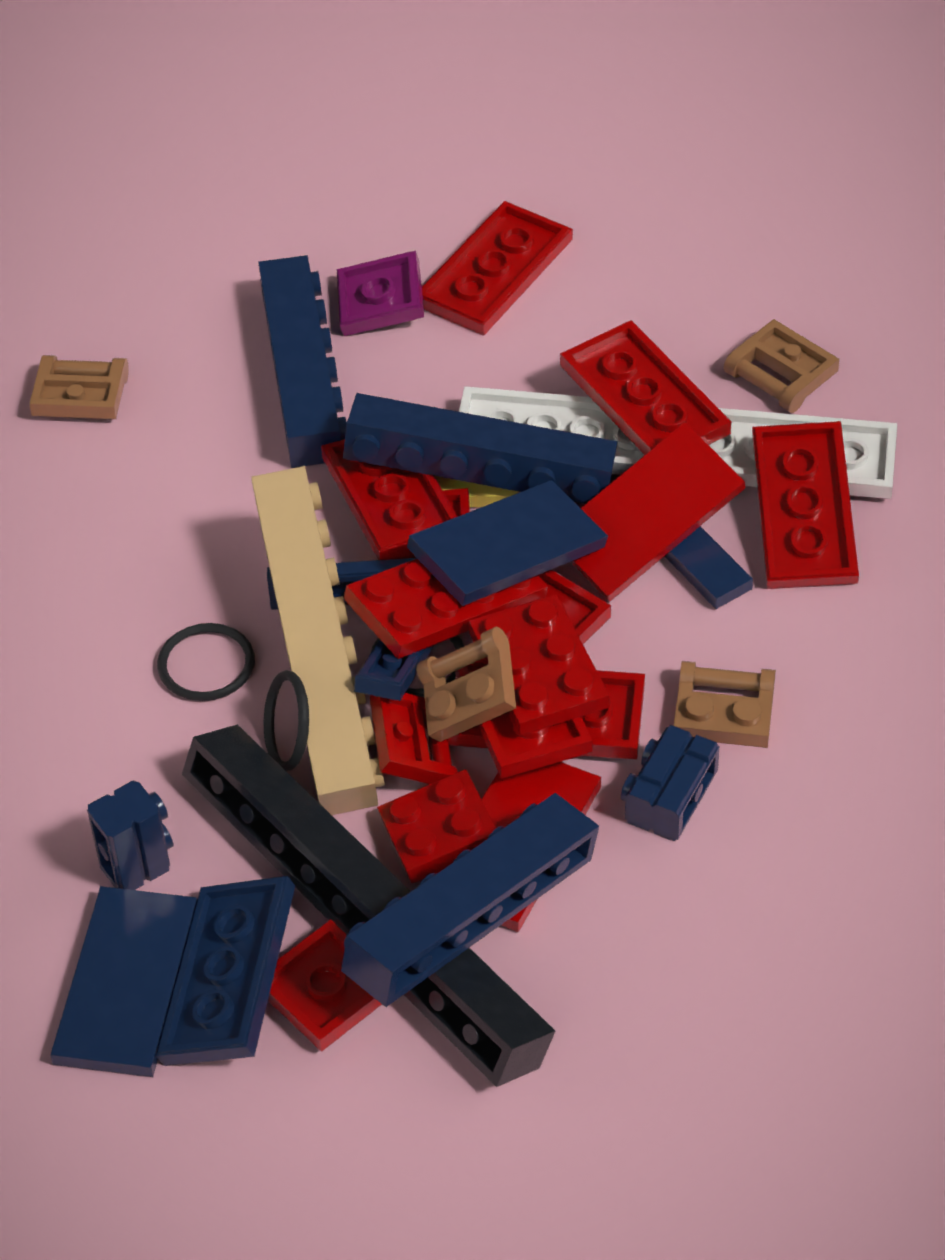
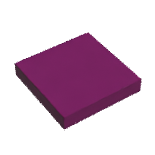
[336,250,424,336]

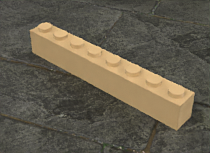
[251,466,385,815]

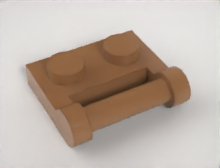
[723,319,839,413]
[29,355,129,419]
[416,627,516,742]
[673,661,776,748]

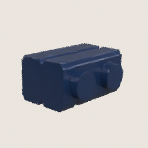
[621,725,720,842]
[87,780,174,890]

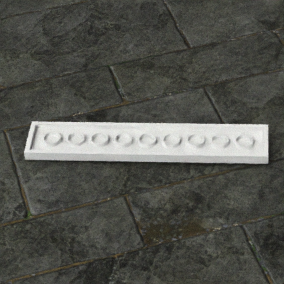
[459,386,897,499]

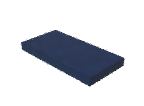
[407,480,608,606]
[156,876,295,1066]
[50,886,197,1077]

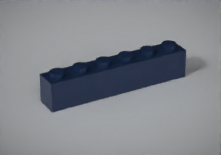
[258,255,347,468]
[343,393,618,504]
[341,793,599,1007]

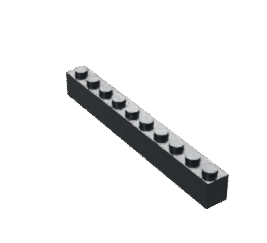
[182,724,556,1087]

